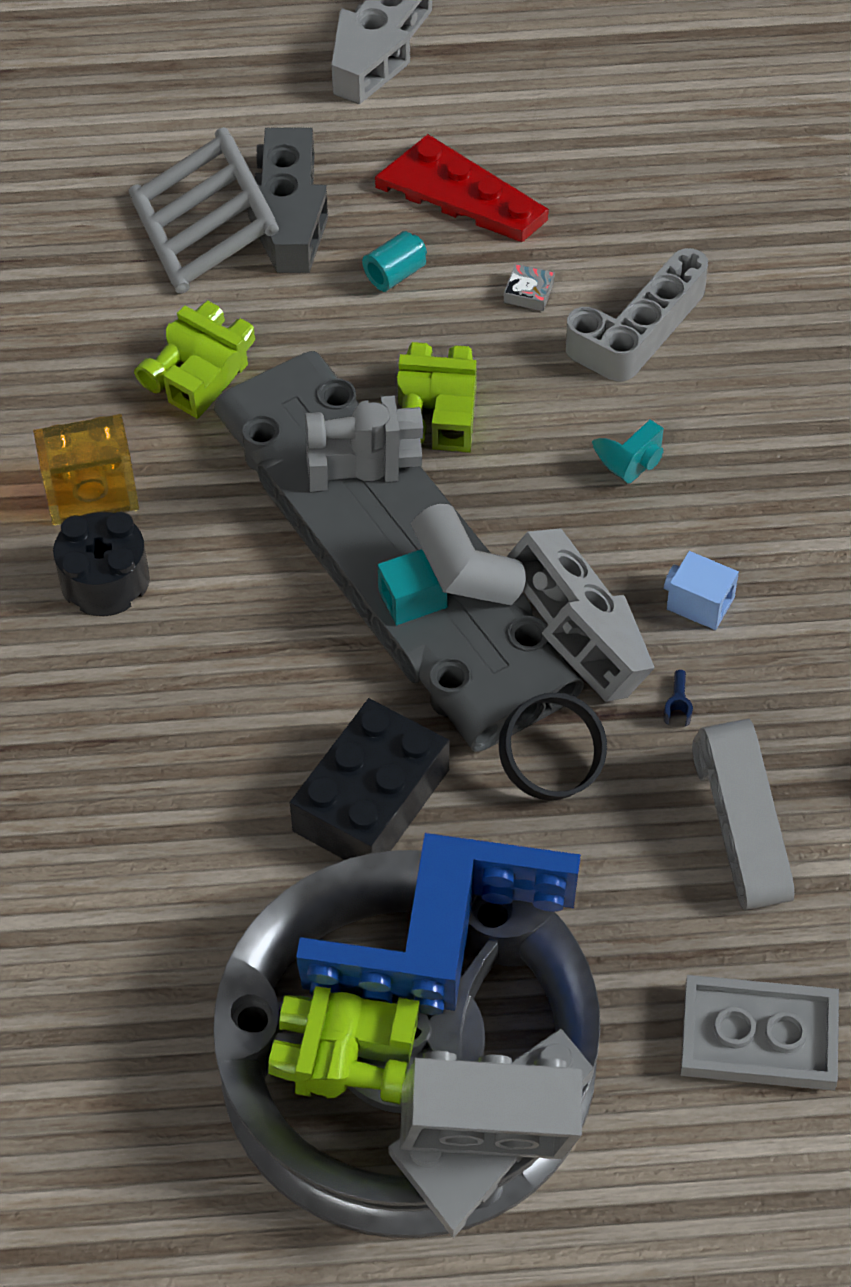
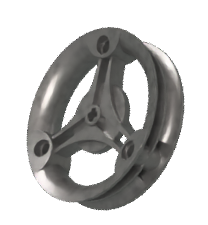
[213,850,600,1238]

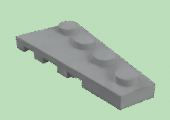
[389,1029,594,1238]

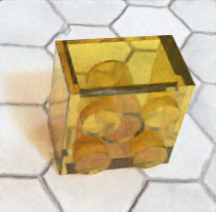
[33,414,139,526]

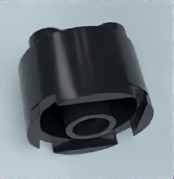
[53,512,150,616]

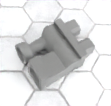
[305,395,423,492]

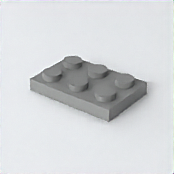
[680,975,839,1091]

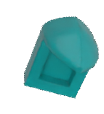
[592,419,664,483]

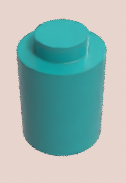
[362,231,427,292]

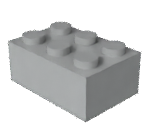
[400,1051,582,1159]

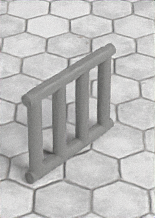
[128,127,279,294]

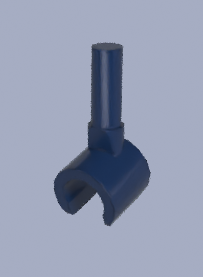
[663,670,693,726]

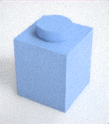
[664,551,739,630]

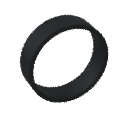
[499,692,607,800]

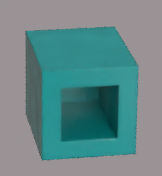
[378,549,447,626]

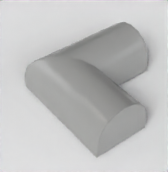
[411,504,526,605]

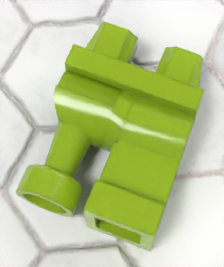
[134,300,255,419]
[397,342,477,453]
[268,986,420,1105]

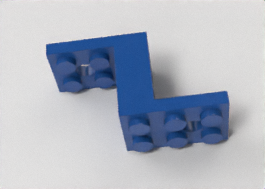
[296,833,581,1015]

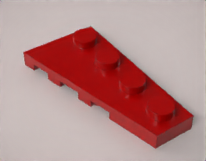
[375,134,549,242]

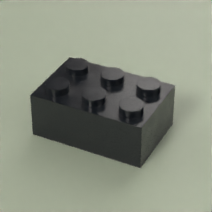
[289,698,449,860]

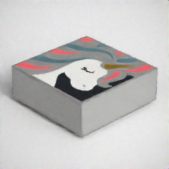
[504,264,555,311]

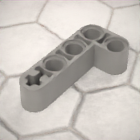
[566,248,708,381]
[692,719,795,910]

